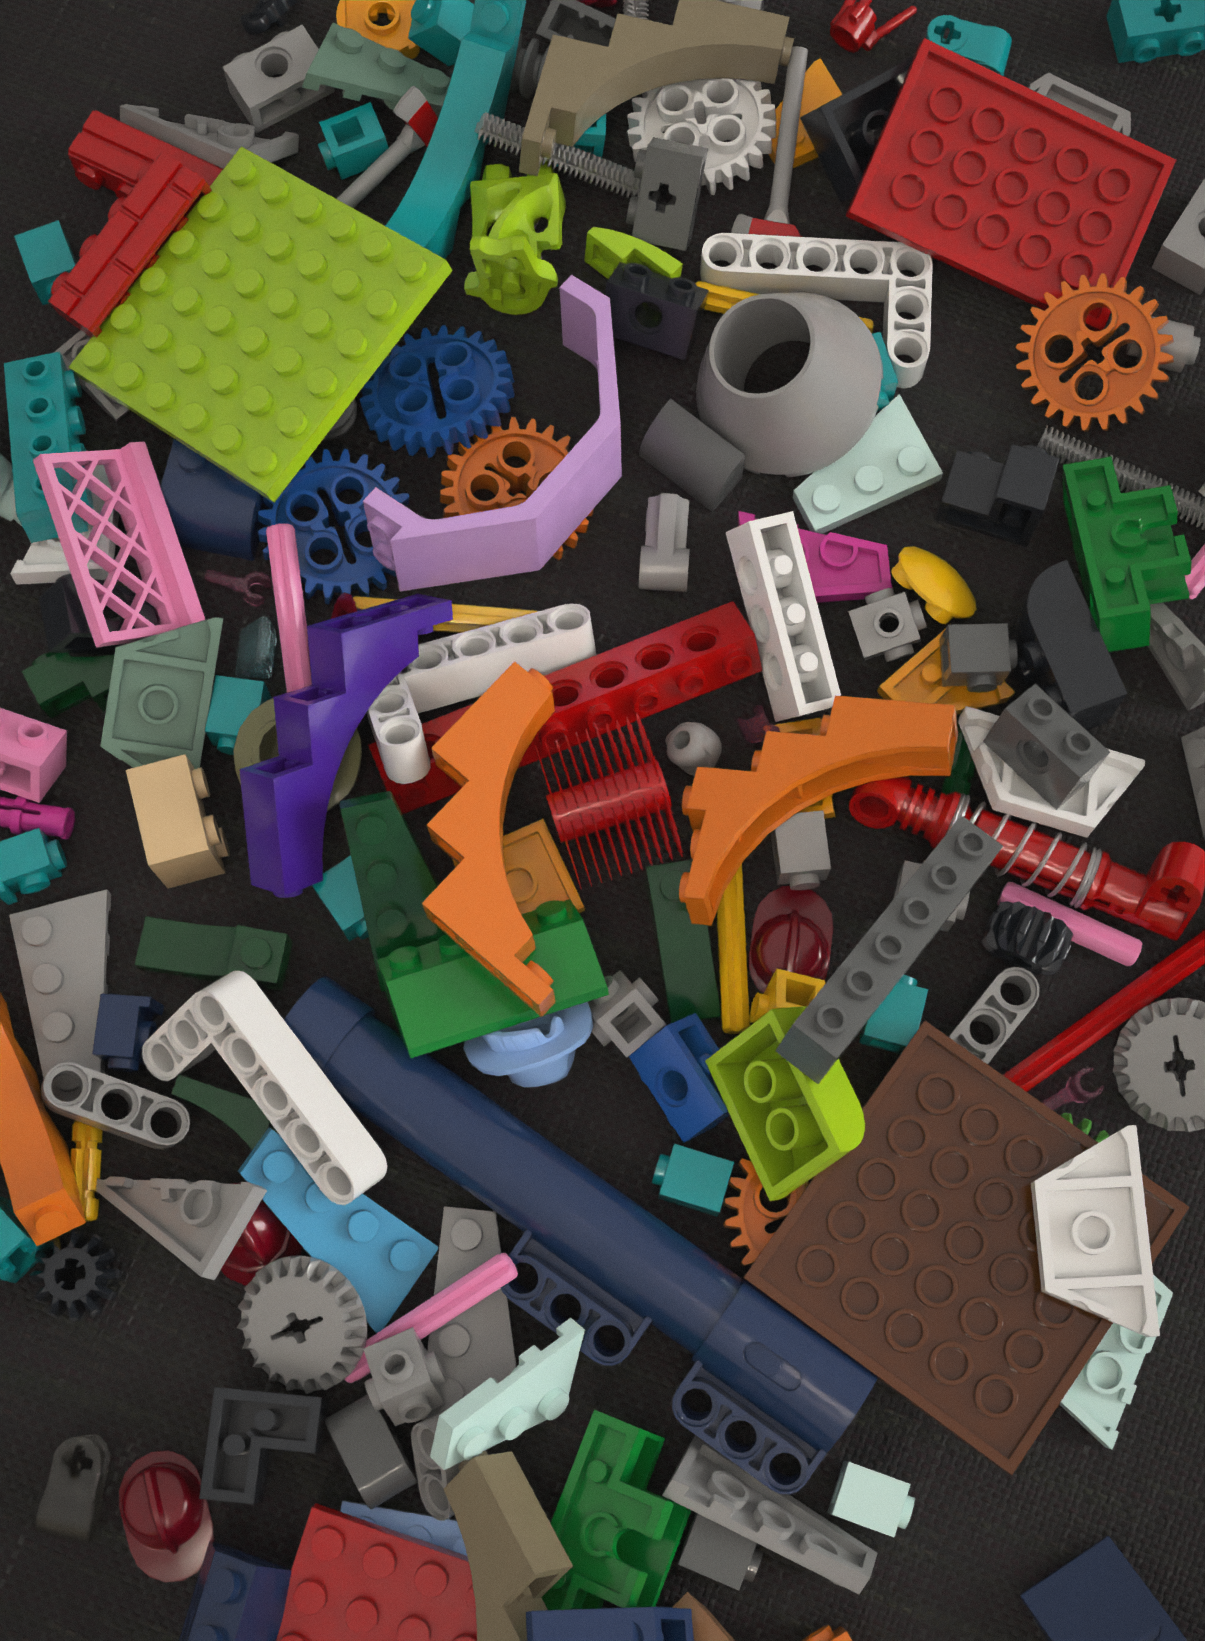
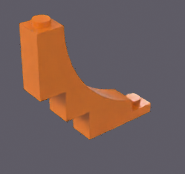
[422,661,556,1017]
[0,993,86,1246]

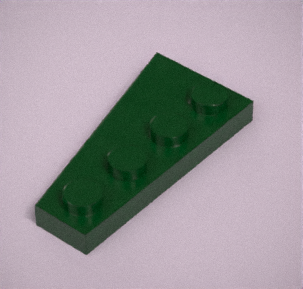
[340,791,446,992]

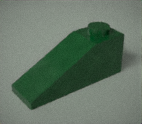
[645,859,721,1023]

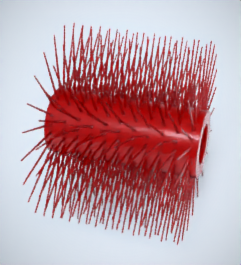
[535,713,683,890]

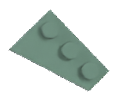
[302,23,451,118]

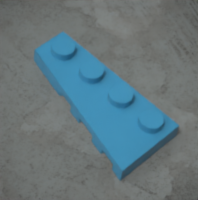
[238,1128,439,1333]

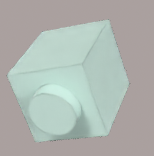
[827,1461,915,1537]

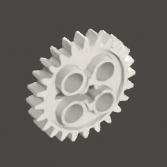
[627,78,776,195]

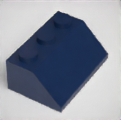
[179,1541,292,1641]

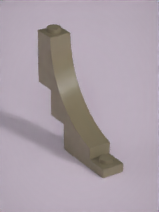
[519,0,794,176]
[444,1451,573,1641]

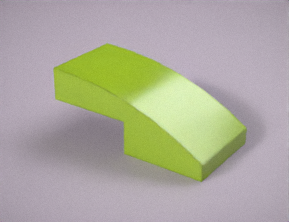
[584,227,683,280]

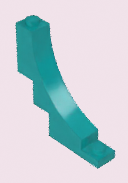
[385,0,526,259]

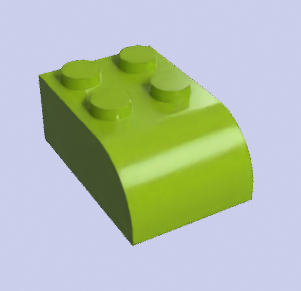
[705,1006,865,1201]

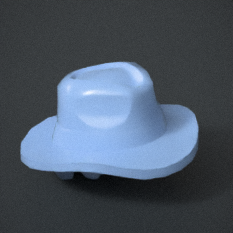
[464,1002,593,1087]

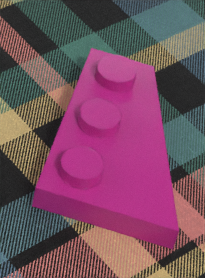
[737,511,892,603]

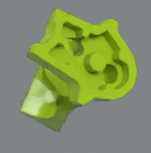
[464,160,566,315]

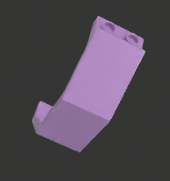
[363,275,622,592]

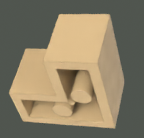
[126,754,230,889]

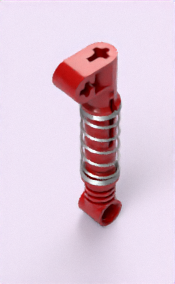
[849,776,1205,941]

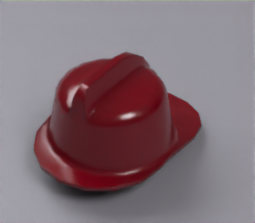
[749,886,833,994]
[119,1450,214,1583]

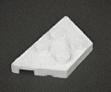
[958,706,1145,838]
[1031,1125,1160,1337]

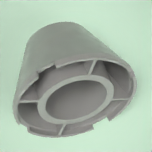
[696,292,883,477]

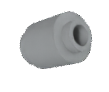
[1126,316,1201,373]

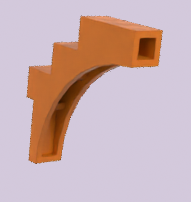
[679,695,958,926]

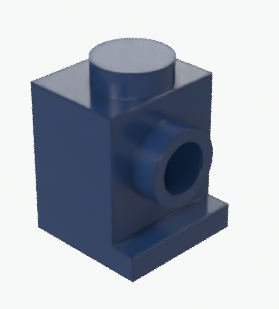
[92,993,164,1073]

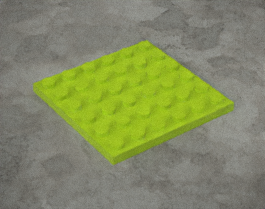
[69,146,453,503]

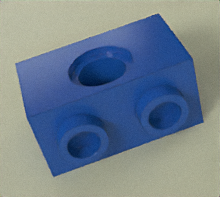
[628,1013,730,1143]

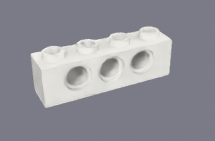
[726,511,841,722]

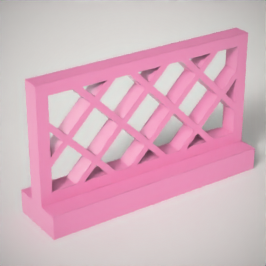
[33,442,205,648]

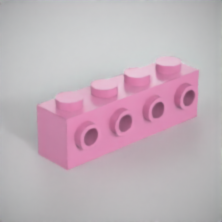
[0,708,67,803]

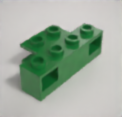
[1063,456,1192,652]
[541,1410,691,1610]

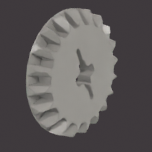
[1113,998,1205,1132]
[237,1255,367,1394]

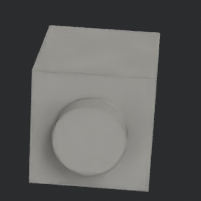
[770,810,831,890]

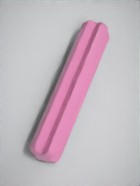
[997,882,1142,966]

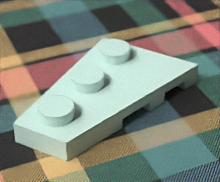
[1059,1275,1173,1450]

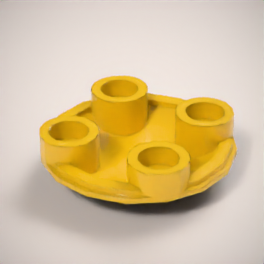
[891,546,977,624]

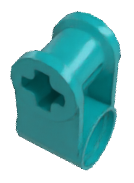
[926,15,1012,76]

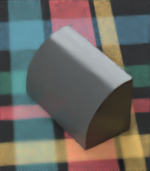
[536,0,616,47]
[639,398,745,512]

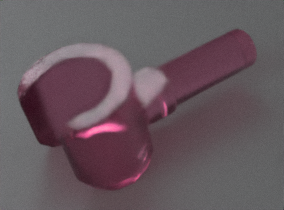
[205,569,271,606]
[736,705,780,743]
[1041,1067,1104,1110]

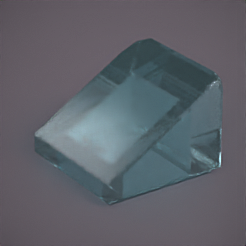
[235,617,277,679]

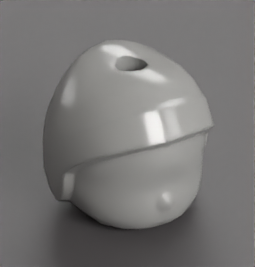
[665,722,722,776]

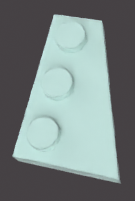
[792,394,943,534]
[430,1318,585,1470]

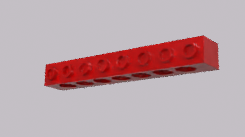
[368,601,763,814]

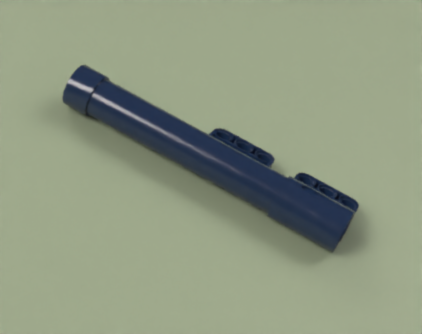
[284,976,878,1495]

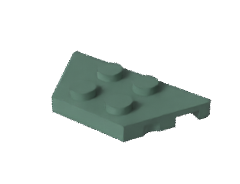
[100,617,223,769]

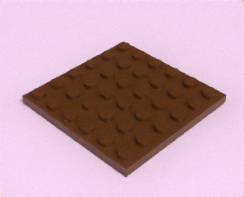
[743,1021,1190,1475]

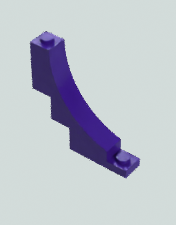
[239,594,453,898]

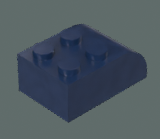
[161,439,269,561]

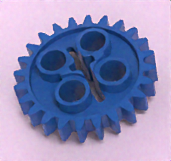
[360,325,515,457]
[258,449,409,604]

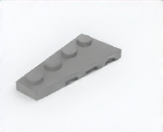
[9,889,111,1102]
[662,1435,878,1594]

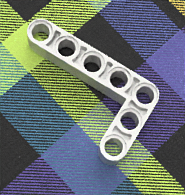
[700,233,932,388]
[366,603,596,784]
[142,971,387,1205]

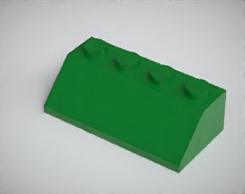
[377,899,609,1058]

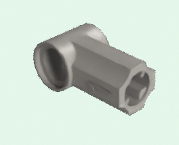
[638,493,690,592]

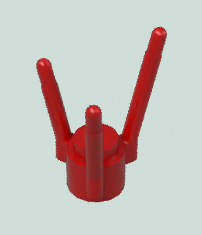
[830,0,917,53]

